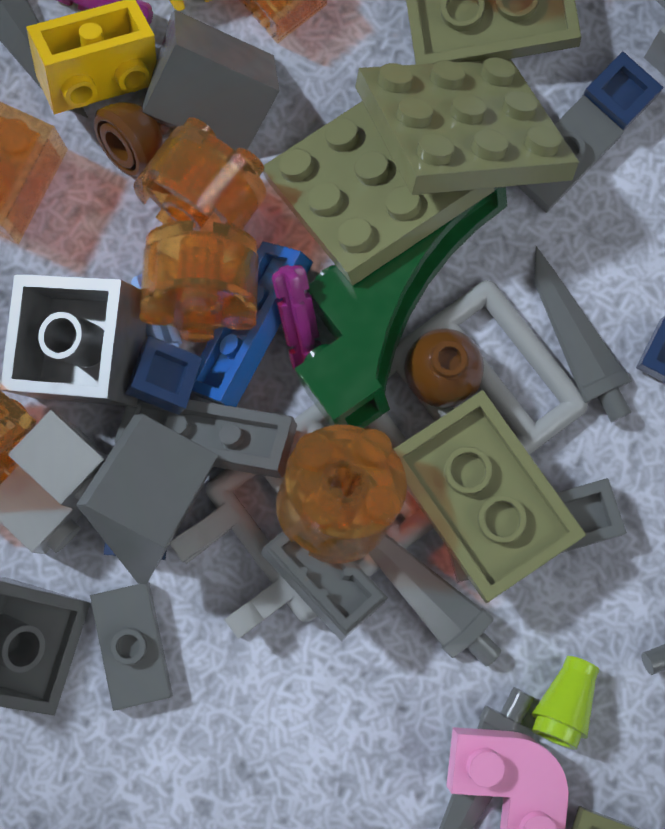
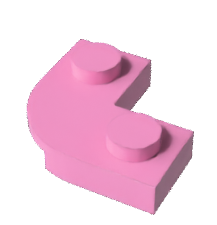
[446,727,569,829]

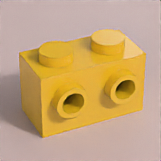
[26,0,157,115]

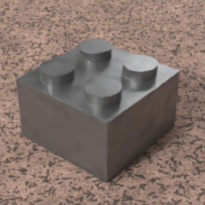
[0,274,150,407]

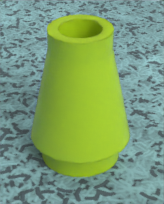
[531,656,600,750]

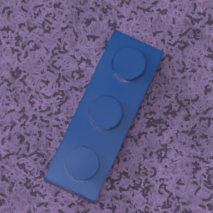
[191,241,313,407]

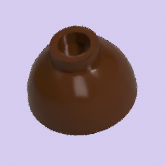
[94,102,169,178]
[404,328,484,408]

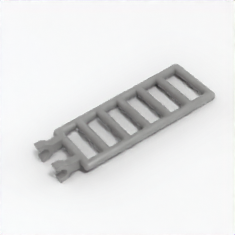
[170,280,588,639]

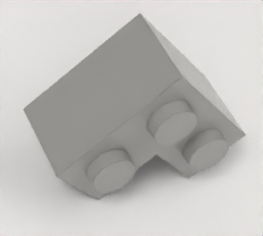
[0,410,107,554]

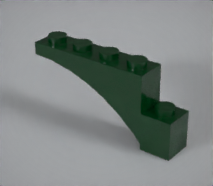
[294,187,507,442]

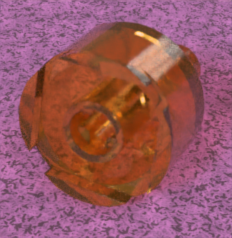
[133,117,266,253]
[139,221,259,342]
[276,425,407,563]

